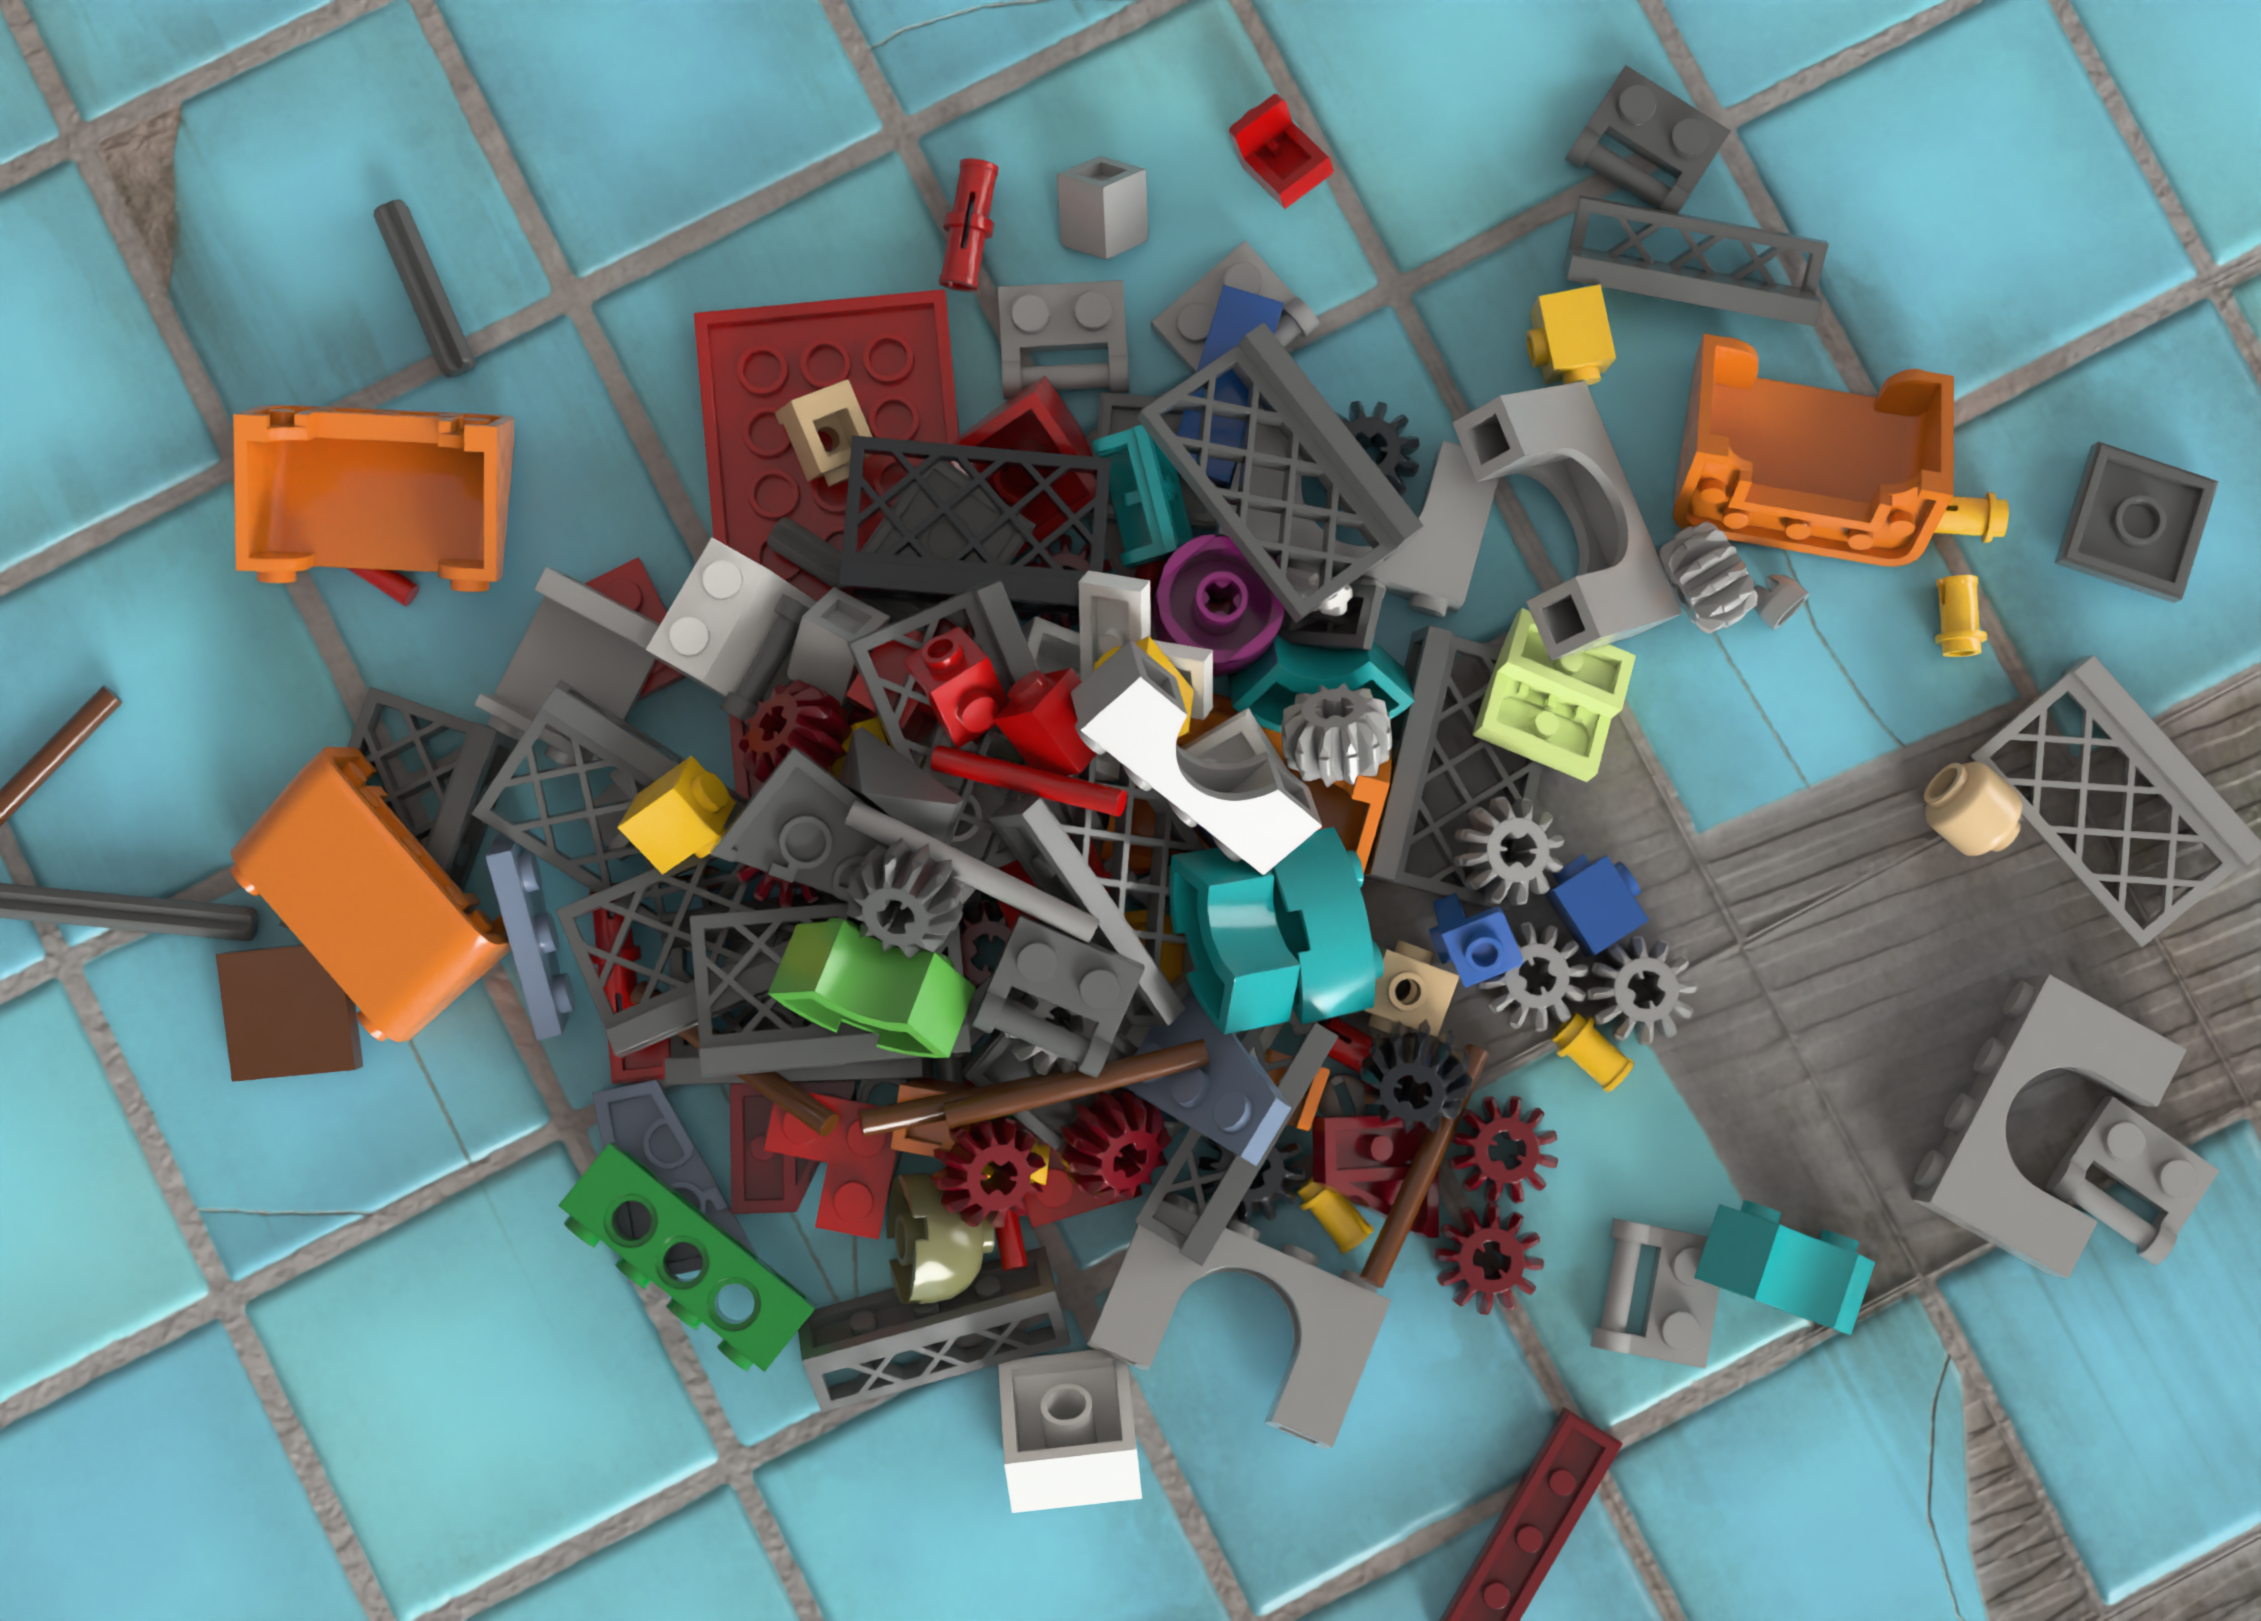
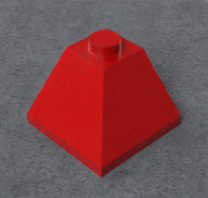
[947,376,1096,558]

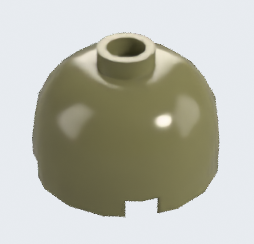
[886,1173,995,1304]

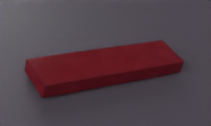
[1439,1407,1623,1621]

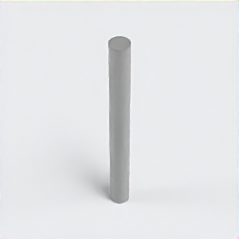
[844,800,1100,944]

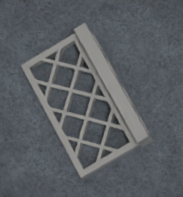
[1968,655,2261,948]

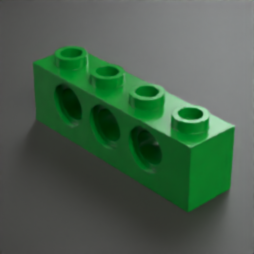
[558,1142,818,1372]

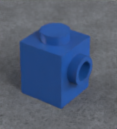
[1544,854,1649,957]

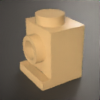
[775,379,873,487]

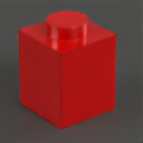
[993,668,1097,776]

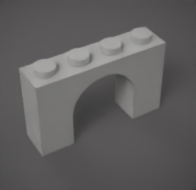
[1452,381,1683,661]
[1217,403,1499,618]
[1912,974,2187,1279]
[1086,1192,1391,1449]

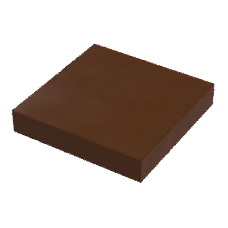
[216,944,363,1082]

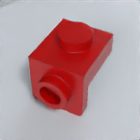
[1229,94,1334,209]
[904,627,1009,749]

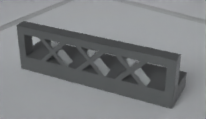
[1563,195,1829,327]
[1134,1009,1339,1266]
[798,1246,1071,1413]

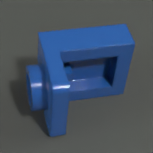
[1429,893,1523,988]

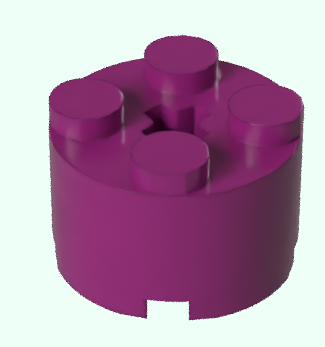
[1152,534,1285,678]

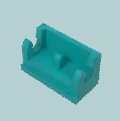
[1092,425,1194,569]

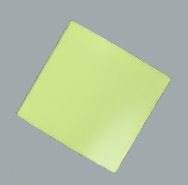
[1472,608,1636,782]

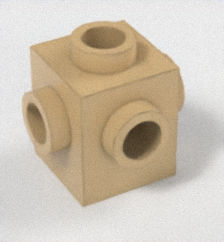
[1364,940,1459,1037]

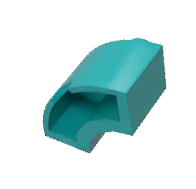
[1228,635,1415,733]
[1269,827,1384,1025]
[1169,848,1301,1035]
[1694,1200,1875,1336]

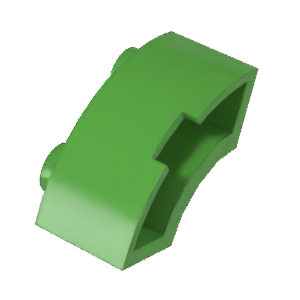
[768,918,976,1058]

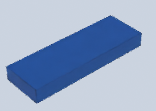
[1177,284,1284,487]

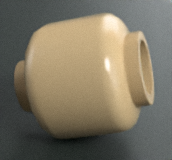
[1924,761,2023,856]

